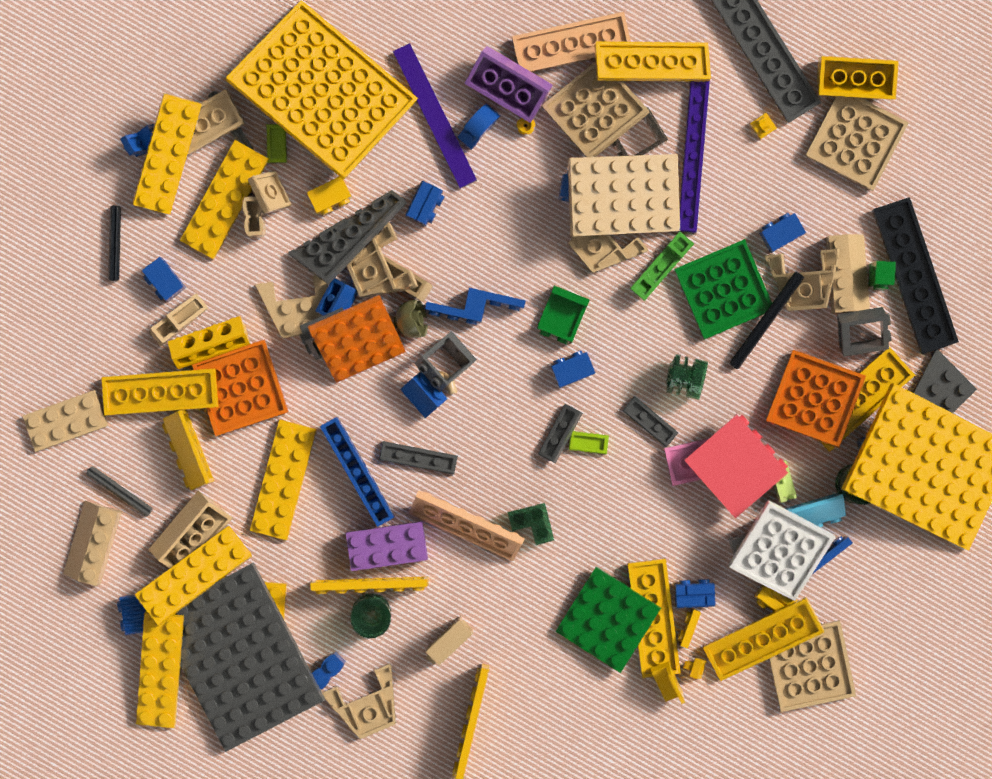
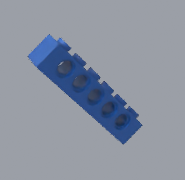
[320,417,395,527]

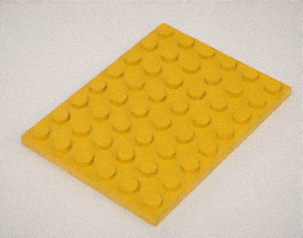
[226,0,418,180]
[841,383,992,551]

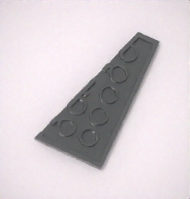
[288,190,407,285]
[913,349,977,413]

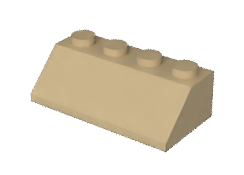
[825,234,870,314]
[149,491,232,568]
[63,500,122,586]

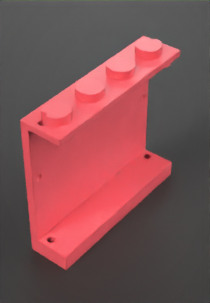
[684,413,788,519]

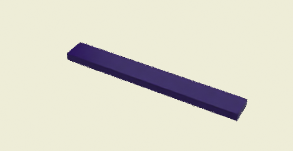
[393,43,477,189]
[677,81,710,233]

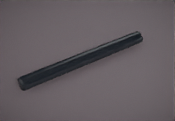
[730,271,804,369]

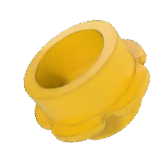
[516,118,535,135]

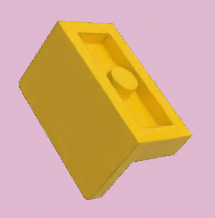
[651,661,685,704]

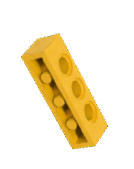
[168,316,250,369]

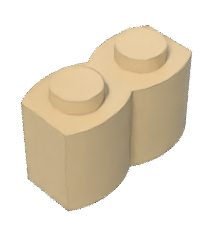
[243,197,266,238]

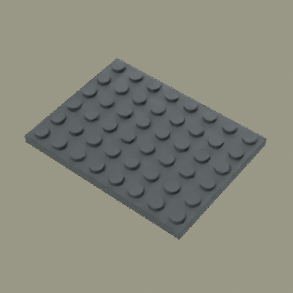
[175,562,326,752]

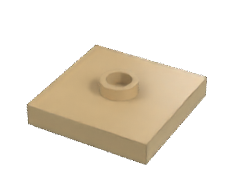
[248,171,291,214]

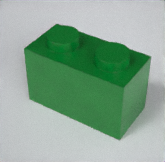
[868,261,896,291]

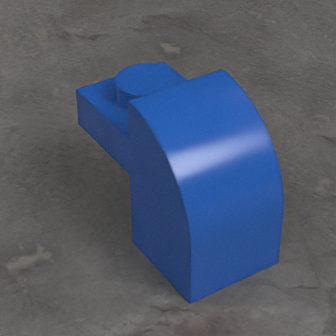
[457,103,500,150]
[120,124,154,157]

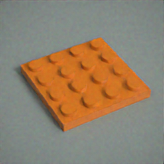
[308,295,406,383]
[192,339,289,436]
[766,350,866,448]

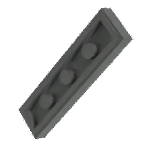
[379,441,458,474]

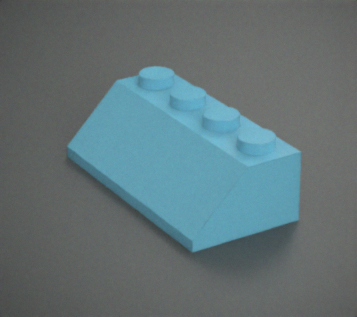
[784,493,846,527]

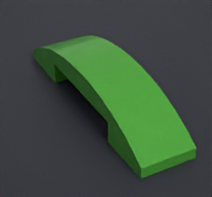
[630,232,694,301]

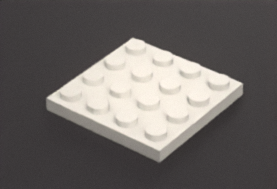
[728,500,835,601]

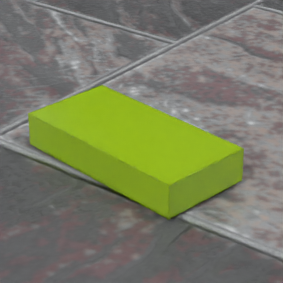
[266,124,287,163]
[569,431,609,454]

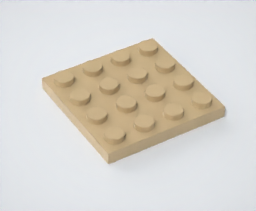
[542,61,649,157]
[805,96,909,191]
[769,620,856,712]

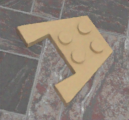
[347,222,418,299]
[568,234,649,273]
[765,248,840,311]
[256,275,329,338]
[322,663,396,739]

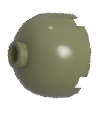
[394,299,428,338]

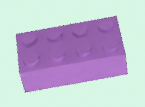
[464,46,553,123]
[346,521,428,571]

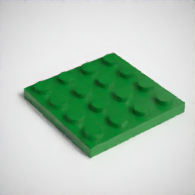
[674,239,772,339]
[555,566,662,673]

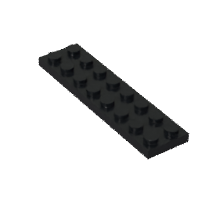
[872,197,959,355]

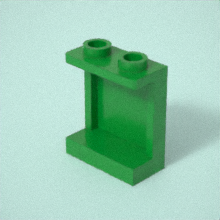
[537,285,590,345]

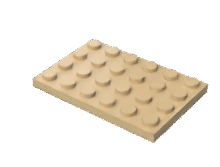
[568,154,680,236]

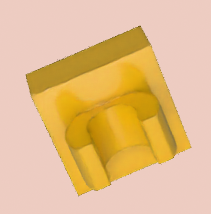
[750,113,777,140]
[683,658,707,679]

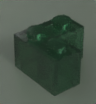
[507,502,555,545]

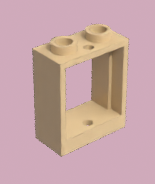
[426,616,473,666]

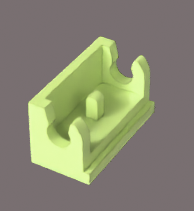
[774,460,797,503]

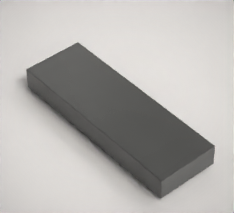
[622,396,679,447]
[538,404,583,464]

